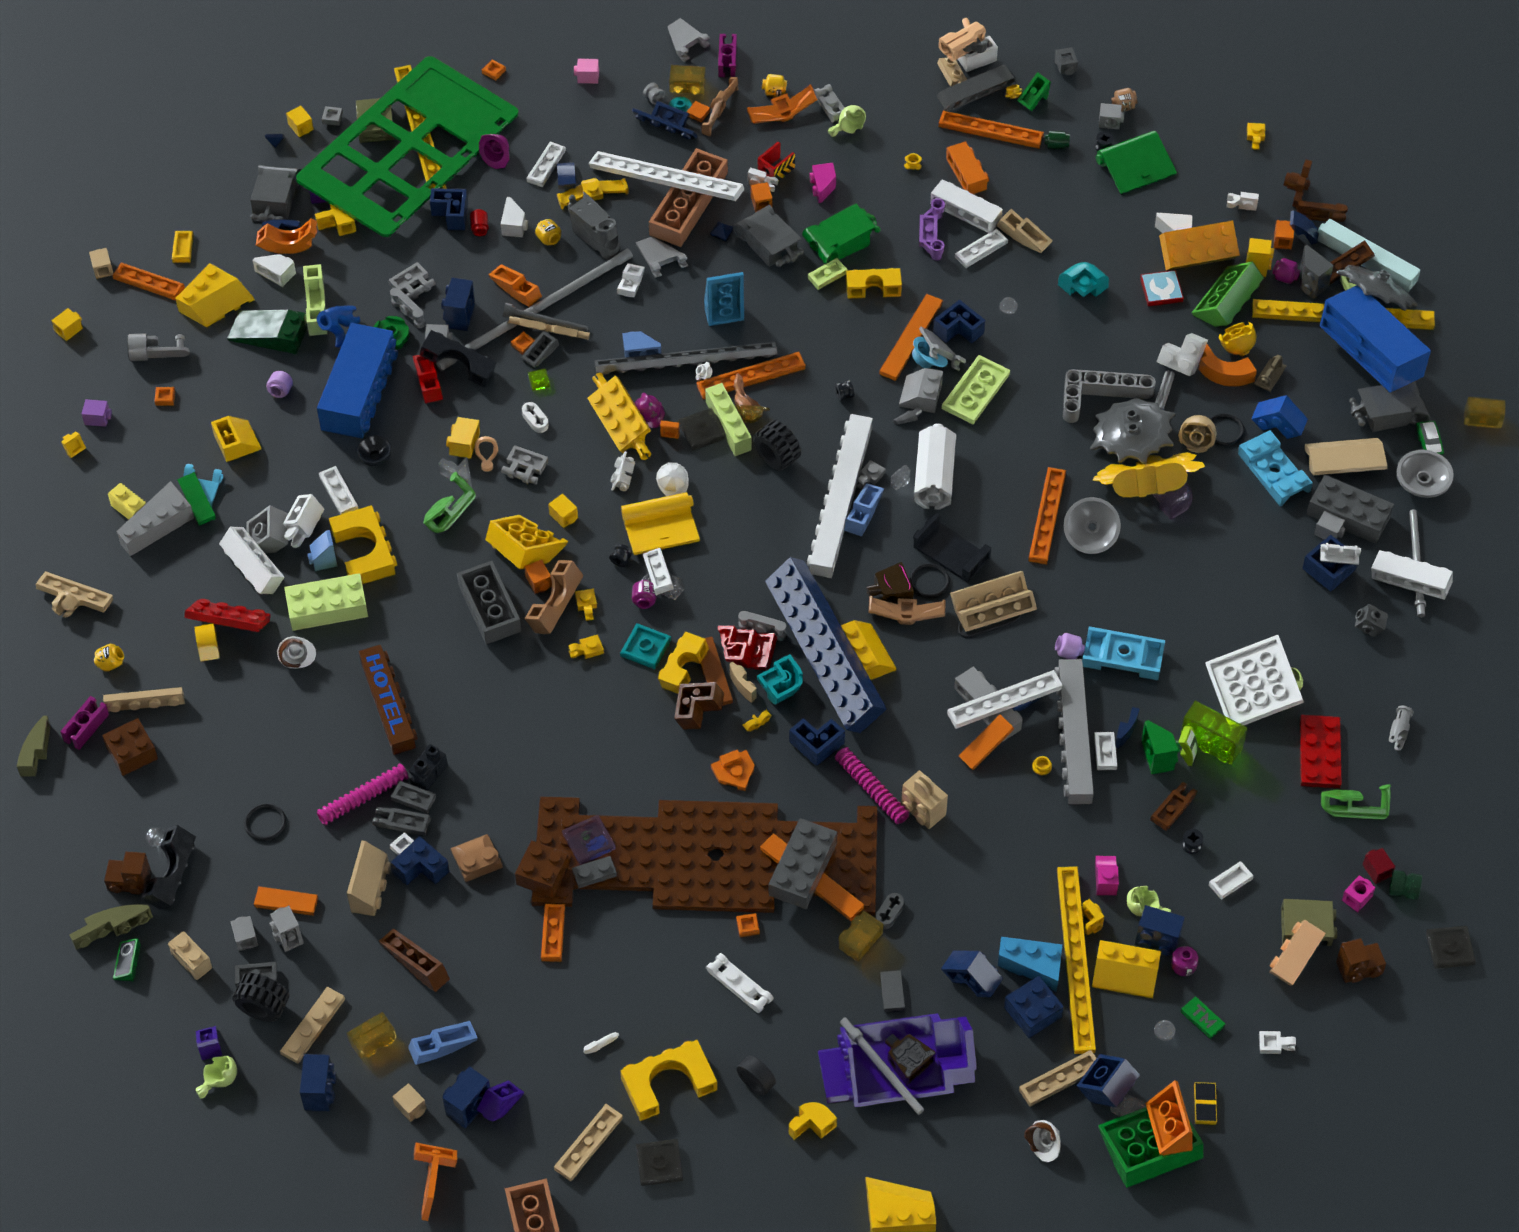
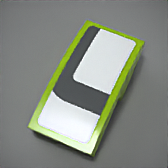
[1178,726,1198,766]

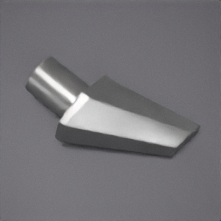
[893,407,922,424]

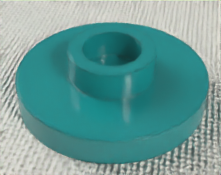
[669,97,692,112]

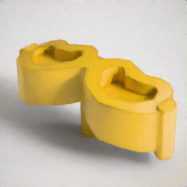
[742,709,772,732]

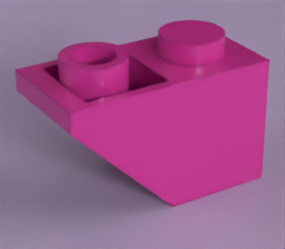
[809,163,836,203]

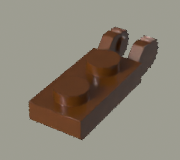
[1297,201,1348,222]
[1150,782,1197,831]

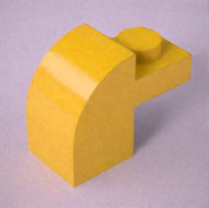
[315,204,356,236]
[194,624,220,662]
[789,1102,837,1140]

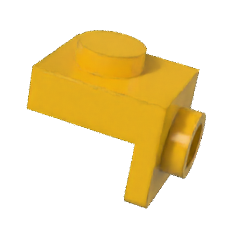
[1082,898,1104,935]

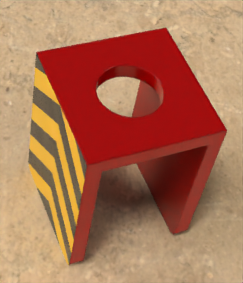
[758,142,795,185]

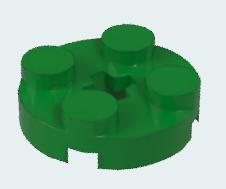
[374,316,409,350]

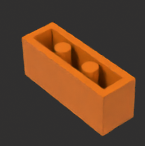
[946,141,989,194]

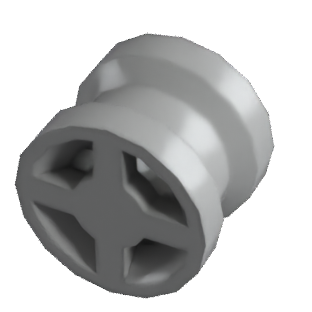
[643,82,665,105]

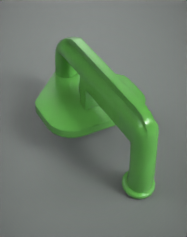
[423,472,476,533]
[1321,784,1391,819]

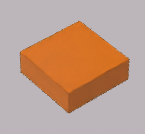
[482,59,506,81]
[687,101,710,122]
[511,332,535,355]
[154,387,175,406]
[660,420,680,439]
[736,913,760,937]

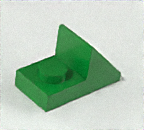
[1017,72,1051,111]

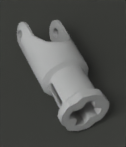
[1389,705,1414,751]

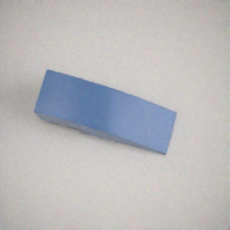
[844,483,884,536]
[408,1021,478,1065]

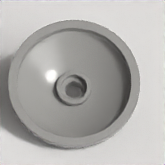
[1396,450,1454,498]
[1064,497,1121,554]

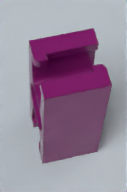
[718,34,737,77]
[60,696,109,750]

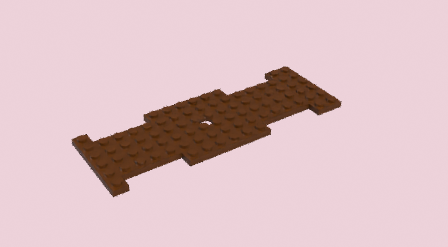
[531,796,877,916]

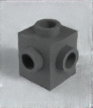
[1355,604,1388,637]

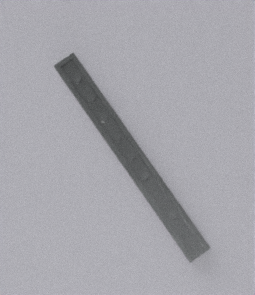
[594,342,777,375]

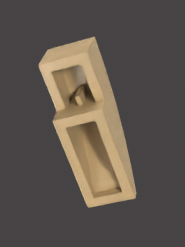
[996,209,1053,253]

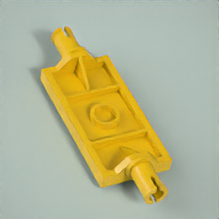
[587,373,651,460]

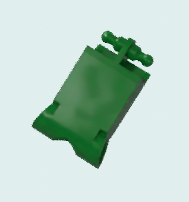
[802,203,881,264]

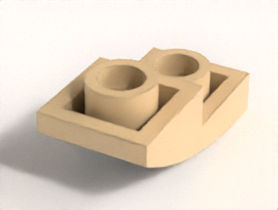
[729,662,757,703]

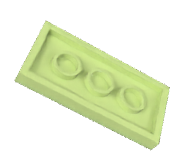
[942,355,1010,425]

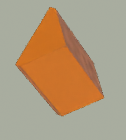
[1146,1080,1192,1155]

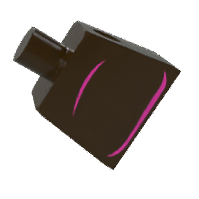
[866,562,914,604]

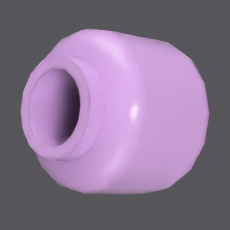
[266,371,293,398]
[1055,633,1085,659]

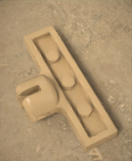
[36,571,113,618]

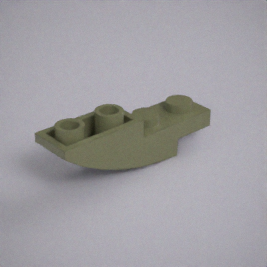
[69,904,153,950]

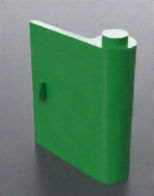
[1095,131,1177,194]

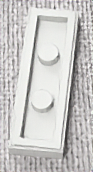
[527,142,566,187]
[955,229,1008,268]
[319,466,359,515]
[643,548,674,595]

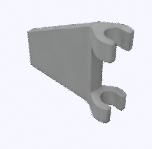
[667,18,710,62]
[636,237,688,278]
[919,326,966,371]

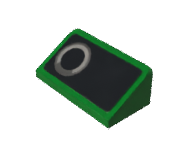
[113,939,141,981]

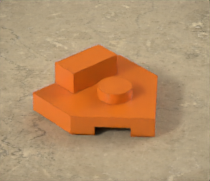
[711,749,755,791]

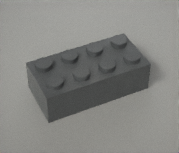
[1307,475,1394,544]
[457,561,522,644]
[768,818,837,909]

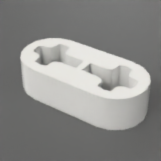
[522,402,549,433]

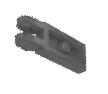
[372,807,431,836]

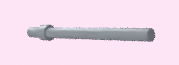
[840,1017,924,1115]

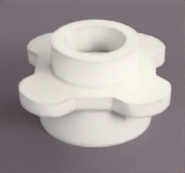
[695,362,712,381]

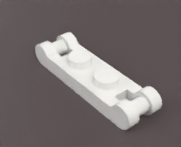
[706,953,774,1013]

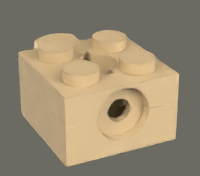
[901,770,948,829]

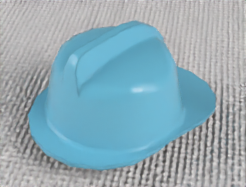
[912,337,948,368]

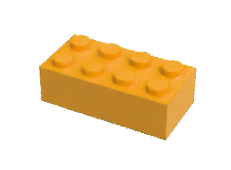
[1159,220,1240,271]

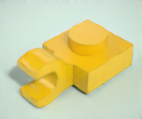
[1247,123,1265,150]
[575,588,597,621]
[568,634,604,659]

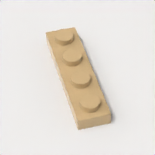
[103,687,185,712]
[280,987,345,1064]
[1019,1050,1096,1107]
[554,1104,623,1181]

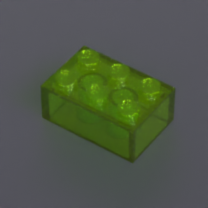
[1180,700,1247,765]

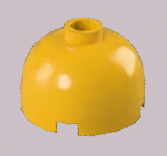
[1219,322,1257,356]

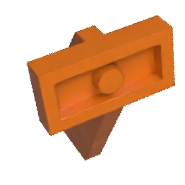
[414,1143,457,1221]

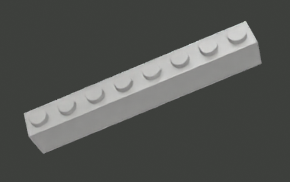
[1054,659,1093,804]

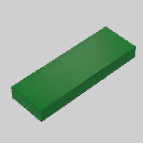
[177,472,216,526]

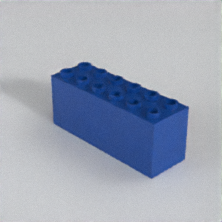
[1320,285,1431,393]
[317,323,398,439]

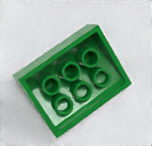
[1098,1107,1203,1188]

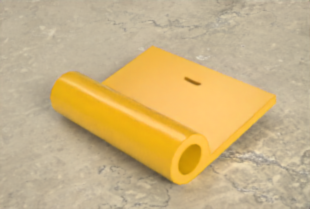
[621,492,700,555]

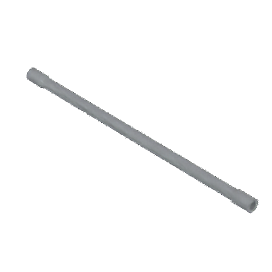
[436,248,633,371]

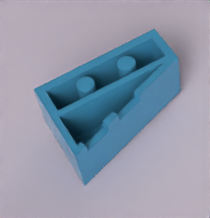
[998,937,1062,992]

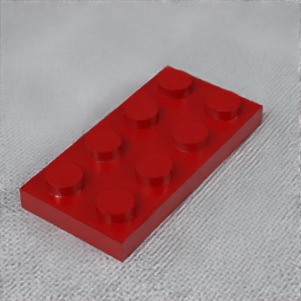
[184,599,271,632]
[1300,715,1341,789]

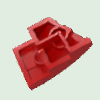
[718,626,777,671]

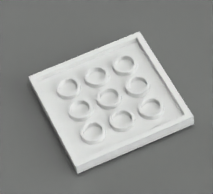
[1205,635,1304,730]

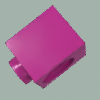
[1342,875,1375,912]

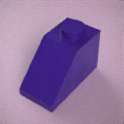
[477,1080,524,1122]

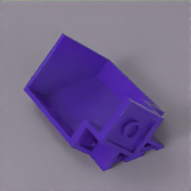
[818,1013,977,1107]

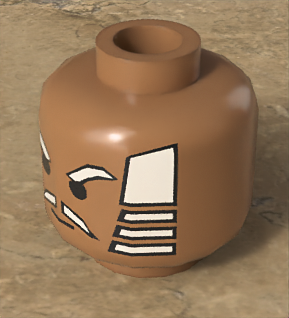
[1111,88,1138,112]

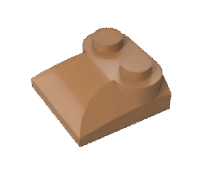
[450,834,503,882]

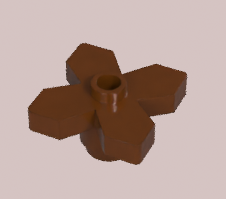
[1283,159,1313,207]

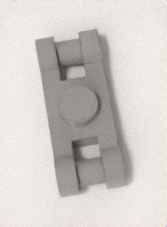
[814,84,845,123]
[390,288,425,328]
[738,611,786,641]

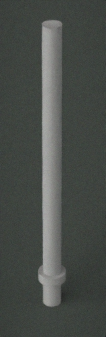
[1409,510,1426,618]

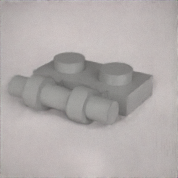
[389,262,436,300]
[501,445,548,485]

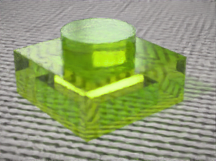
[528,369,550,391]

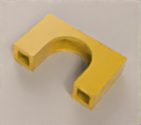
[329,505,397,584]
[620,1040,717,1121]

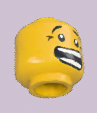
[762,74,787,97]
[535,219,562,245]
[94,643,124,672]

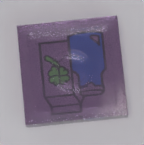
[562,815,616,865]

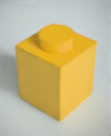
[286,106,314,137]
[51,308,83,341]
[548,494,578,528]

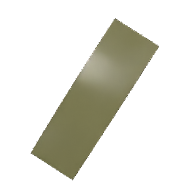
[17,716,51,776]

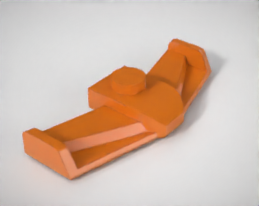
[747,84,817,123]

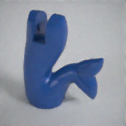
[316,306,361,347]

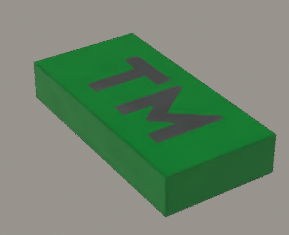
[1181,996,1226,1039]

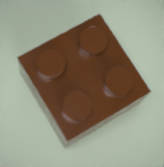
[102,718,158,776]
[515,840,570,898]

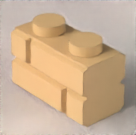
[168,932,213,980]

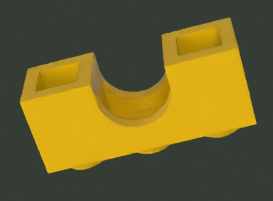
[846,268,902,299]
[658,631,709,694]

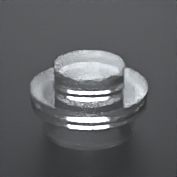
[999,297,1018,314]
[146,828,164,848]
[1154,1020,1175,1041]

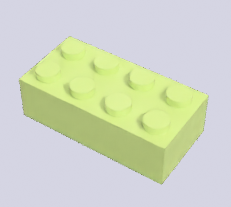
[284,573,368,631]

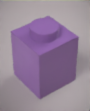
[82,399,112,427]

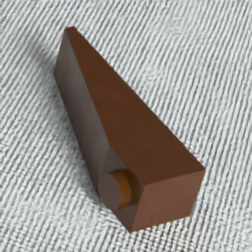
[379,928,450,992]

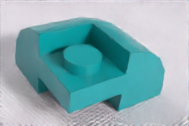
[757,654,803,704]

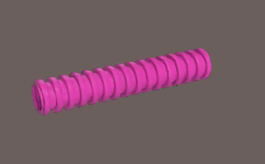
[835,747,909,824]
[317,763,408,825]

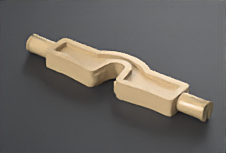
[508,316,590,340]

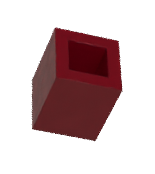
[1363,848,1396,884]

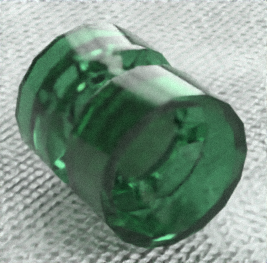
[1389,869,1422,900]

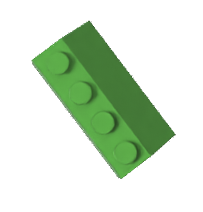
[1192,261,1264,327]

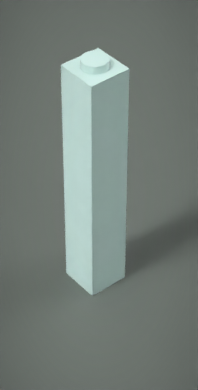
[1318,219,1420,292]

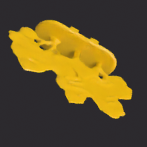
[1093,452,1205,497]

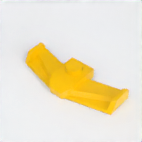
[557,178,629,209]

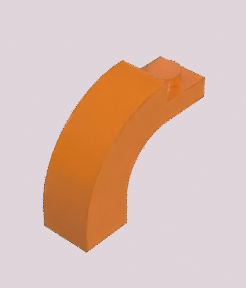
[256,218,317,254]
[1199,344,1257,387]

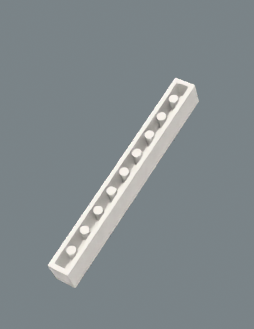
[807,414,873,578]

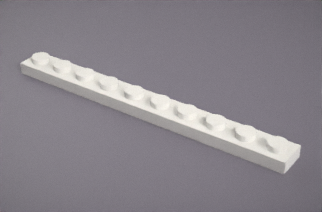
[589,151,744,201]

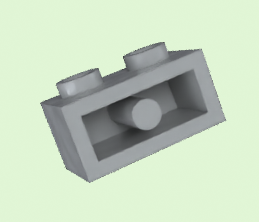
[269,906,304,952]

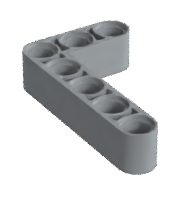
[1063,369,1156,423]

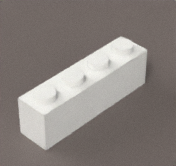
[930,179,1003,233]
[219,527,284,594]
[1371,550,1453,600]

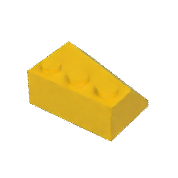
[175,263,254,327]
[485,515,568,569]
[865,1177,936,1232]

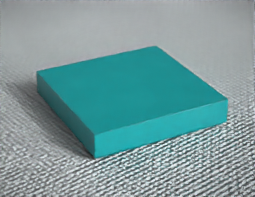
[620,623,672,669]

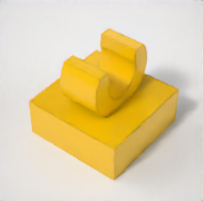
[61,431,86,458]

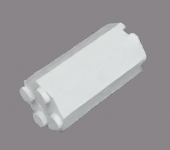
[914,424,956,510]

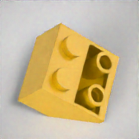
[211,416,261,462]

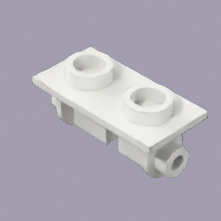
[611,451,635,491]
[1320,543,1361,565]

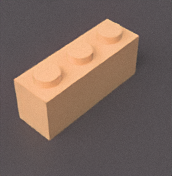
[1269,920,1326,986]

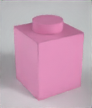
[574,59,599,84]

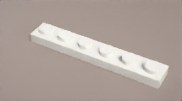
[947,670,1062,729]

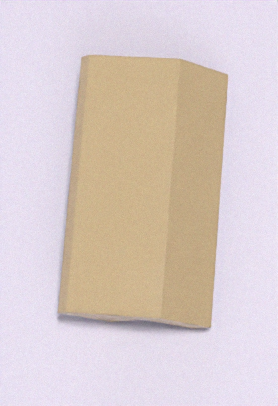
[1305,438,1387,475]
[950,571,1037,632]

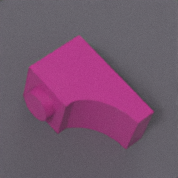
[1095,856,1119,896]

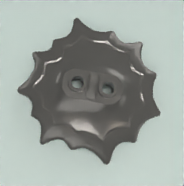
[1336,265,1418,311]
[1090,397,1176,464]

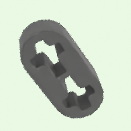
[876,893,904,929]

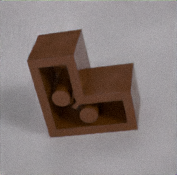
[674,682,724,730]
[104,851,152,894]
[1336,938,1386,983]

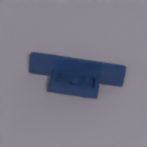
[632,101,697,140]

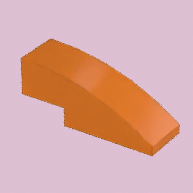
[488,264,542,307]

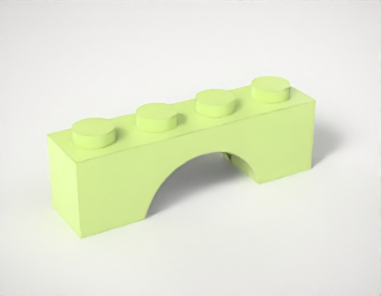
[303,264,328,336]
[705,383,752,456]

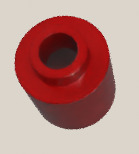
[470,209,489,236]

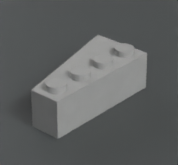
[116,481,194,556]

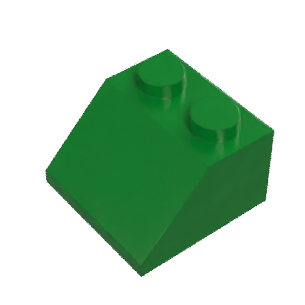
[1141,720,1180,774]

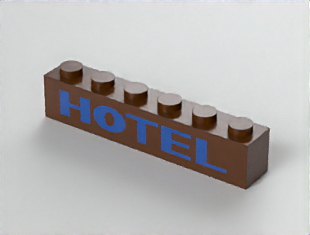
[358,644,418,755]

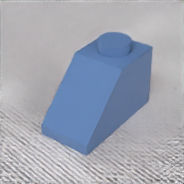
[622,331,661,357]
[308,530,337,571]

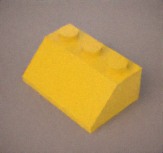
[841,620,896,680]
[1092,940,1161,998]

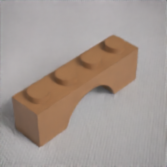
[524,560,584,634]

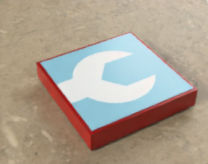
[1140,270,1184,306]

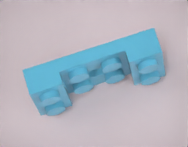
[1238,430,1313,506]
[1082,626,1165,680]

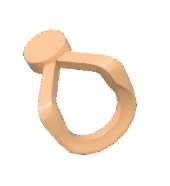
[475,436,499,472]

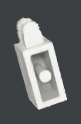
[283,494,324,548]

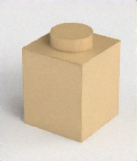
[89,248,113,279]
[392,1083,427,1122]

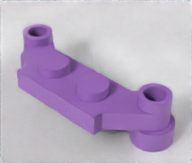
[919,198,945,261]

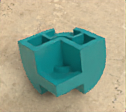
[1058,262,1109,297]

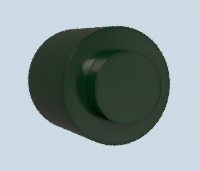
[1045,131,1070,149]

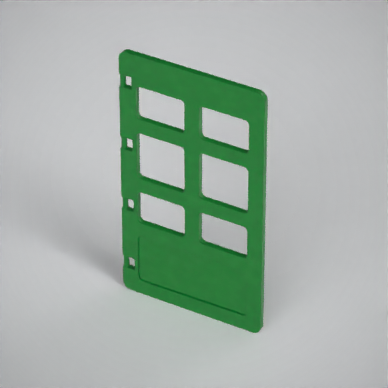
[296,56,518,237]

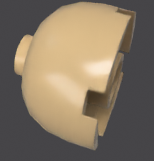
[1178,415,1217,453]

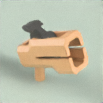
[939,18,987,61]

